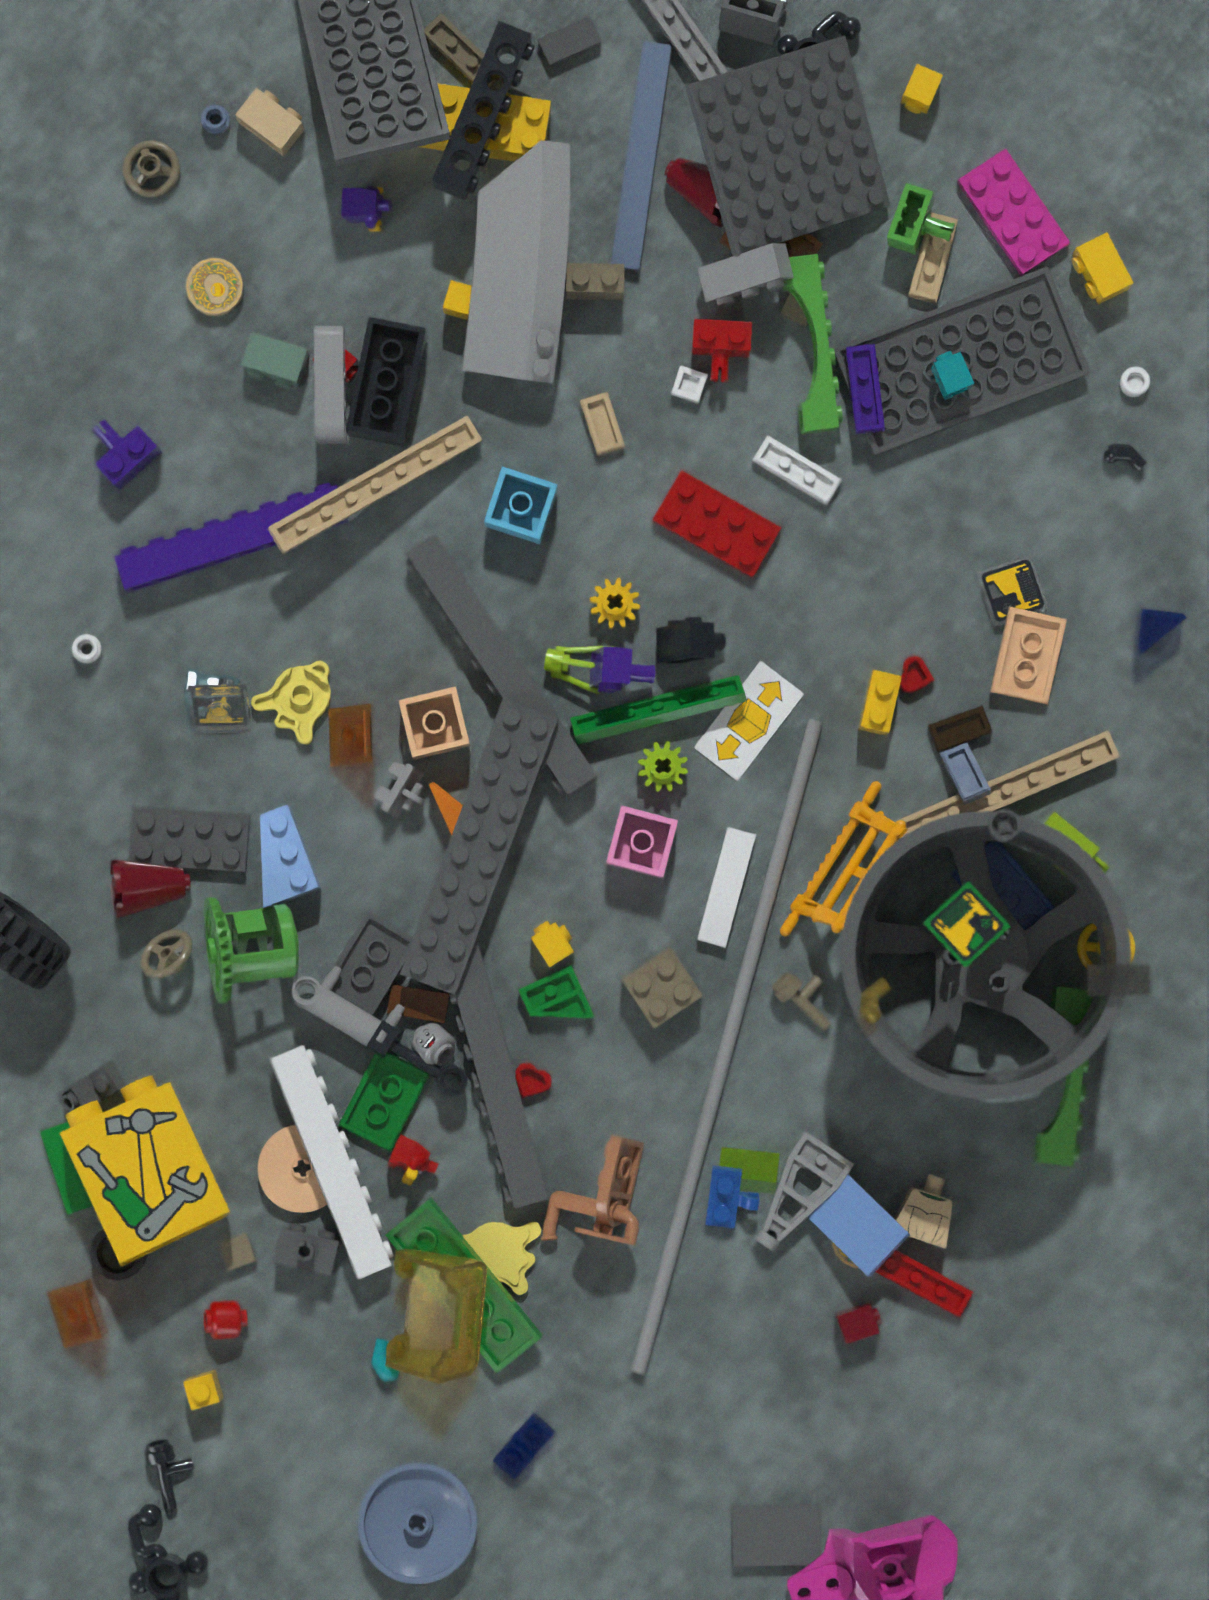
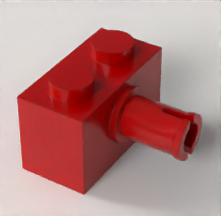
[691,319,752,383]

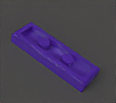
[845,344,885,435]

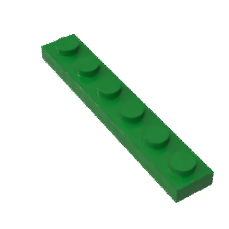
[570,675,747,745]

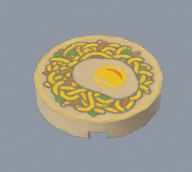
[185,258,244,316]

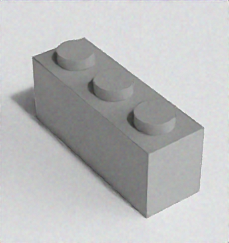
[697,243,794,306]

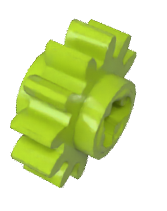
[637,741,688,793]

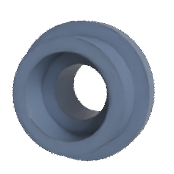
[201,105,230,134]

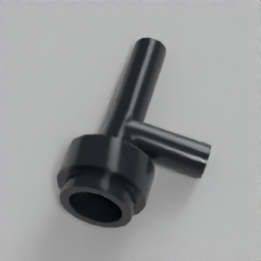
[144,1439,194,1510]

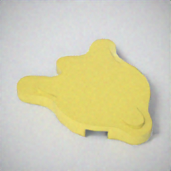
[251,661,331,745]
[462,1221,541,1295]

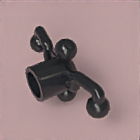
[777,11,862,55]
[127,1504,209,1600]

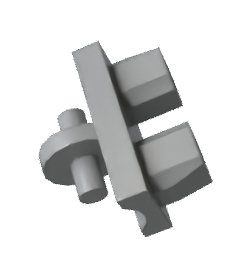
[373,762,425,819]

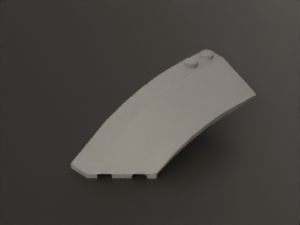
[462,140,570,383]

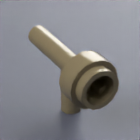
[772,972,831,1031]

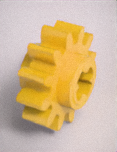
[589,577,640,630]

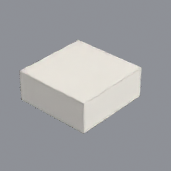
[671,365,708,403]

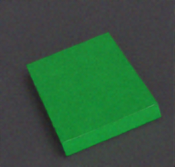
[338,1052,430,1152]
[39,1121,93,1215]

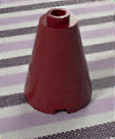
[664,157,723,228]
[110,859,191,918]

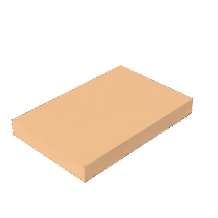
[990,607,1067,705]

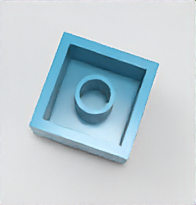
[484,466,558,544]

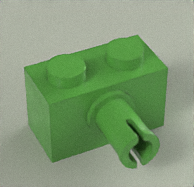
[887,183,955,254]

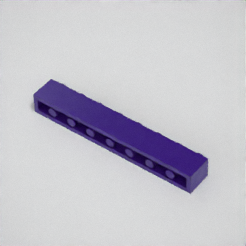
[114,483,349,593]

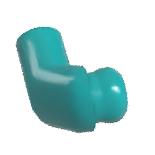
[371,1338,399,1382]

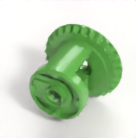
[203,897,299,1004]

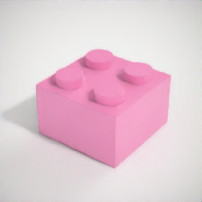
[606,805,678,879]

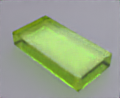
[719,1146,780,1183]

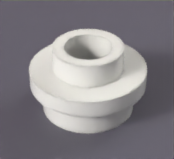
[72,634,102,664]

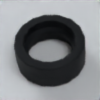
[89,1229,148,1281]

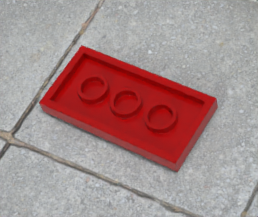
[652,470,782,578]

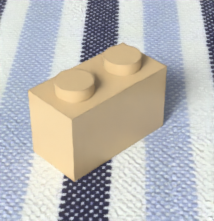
[235,88,305,157]

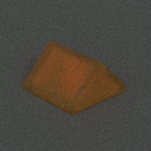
[328,703,376,767]
[47,1278,109,1349]

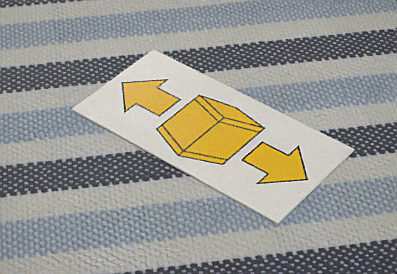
[694,661,804,781]

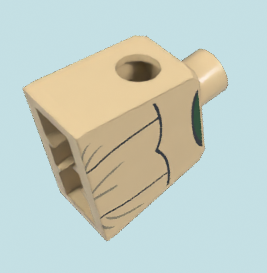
[894,1174,953,1248]

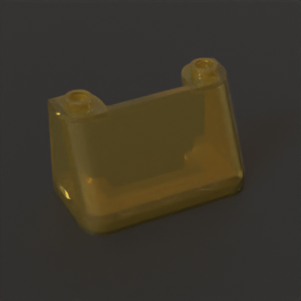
[385,1249,487,1384]

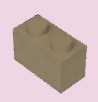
[566,263,625,300]

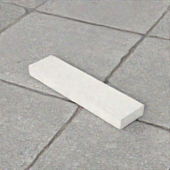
[697,827,756,948]

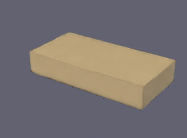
[580,392,625,457]

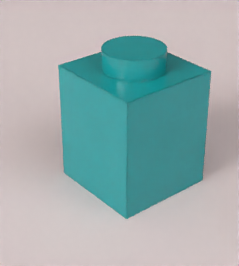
[931,351,974,400]

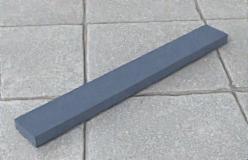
[611,41,672,272]

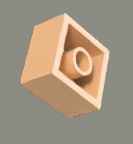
[399,686,471,760]

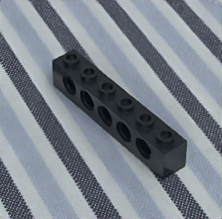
[432,21,535,201]

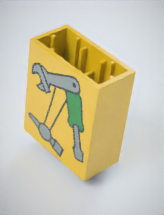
[60,1075,230,1267]

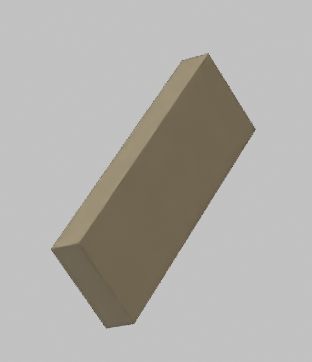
[424,13,497,88]

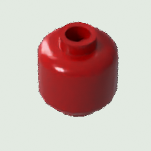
[203,1300,248,1340]

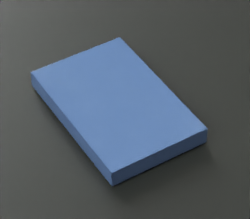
[808,1174,910,1278]

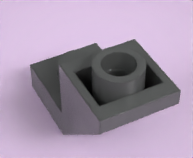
[58,1060,127,1113]

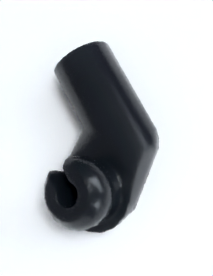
[1103,443,1148,472]

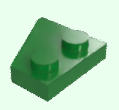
[518,965,595,1018]

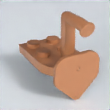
[541,1135,644,1246]

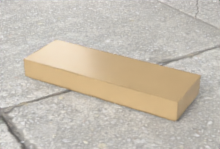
[908,212,958,304]

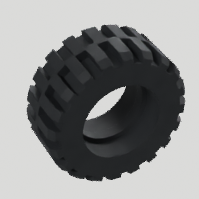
[0,892,71,990]

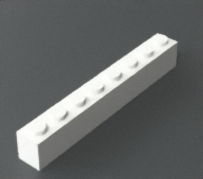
[269,1045,394,1279]

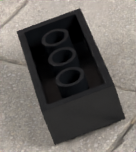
[346,317,428,447]

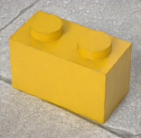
[1071,232,1134,305]
[858,669,902,736]

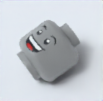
[412,1023,455,1066]

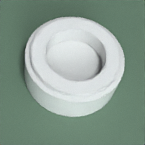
[1120,367,1150,397]

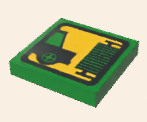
[924,881,1011,968]

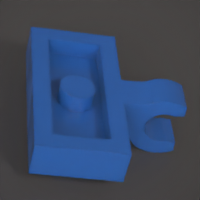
[705,1165,760,1228]

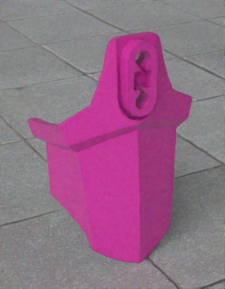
[787,1515,958,1600]

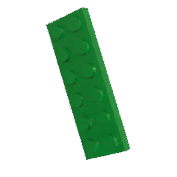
[385,1197,543,1373]

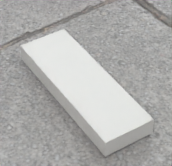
[752,435,842,506]

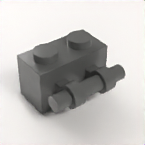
[718,0,788,45]

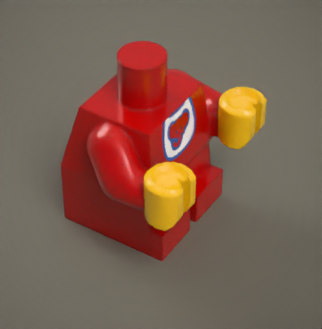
[386,1134,439,1186]

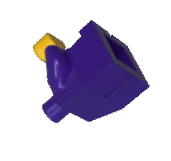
[341,185,392,232]

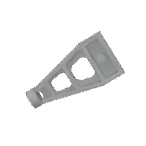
[755,1131,854,1252]

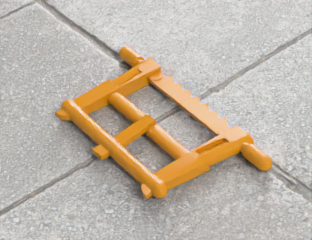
[780,781,908,937]

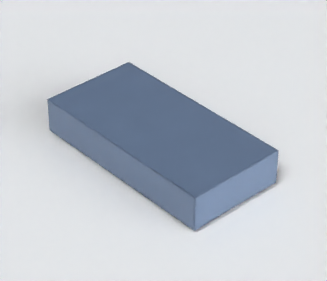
[940,742,991,805]

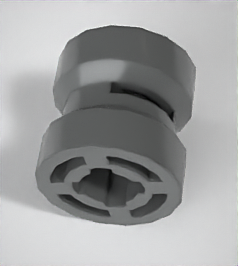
[989,810,1020,842]

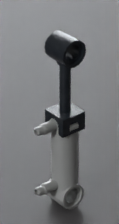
[291,966,468,1097]

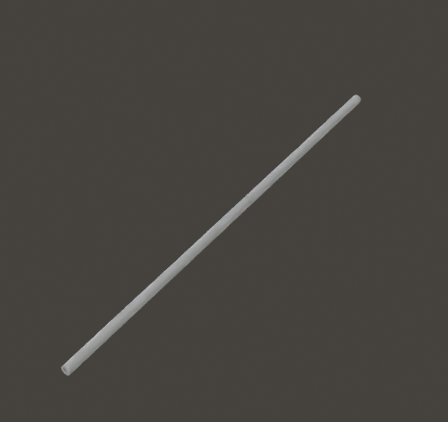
[631,719,823,1374]

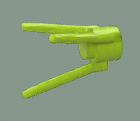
[544,646,615,695]

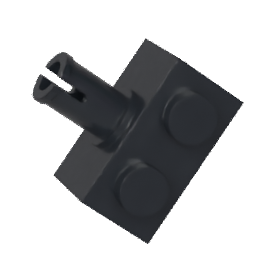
[656,617,726,664]

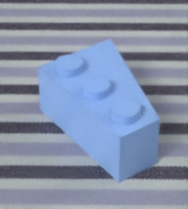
[260,804,321,908]

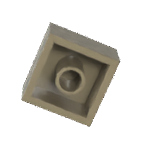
[621,947,703,1029]

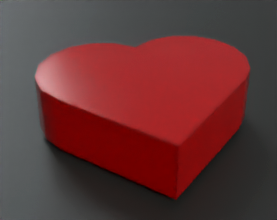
[899,656,935,694]
[515,1062,552,1099]

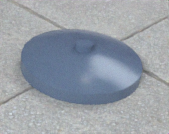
[358,1462,477,1584]

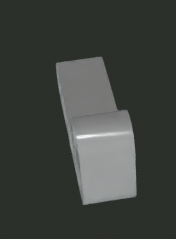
[314,326,348,444]

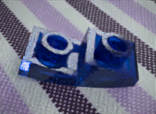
[492,1412,556,1480]

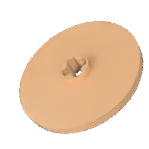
[257,1125,327,1213]

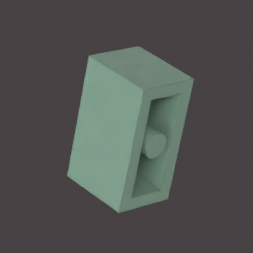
[241,332,309,389]

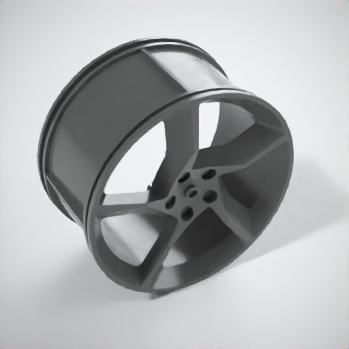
[841,811,1131,1100]

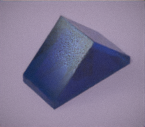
[1133,608,1187,657]

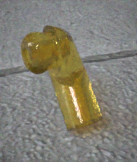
[859,977,892,1023]

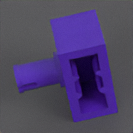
[92,419,162,490]
[589,646,656,693]

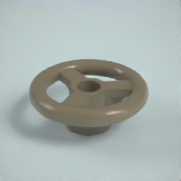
[123,141,180,197]
[140,929,193,979]

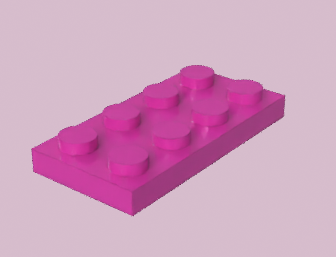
[957,148,1070,276]

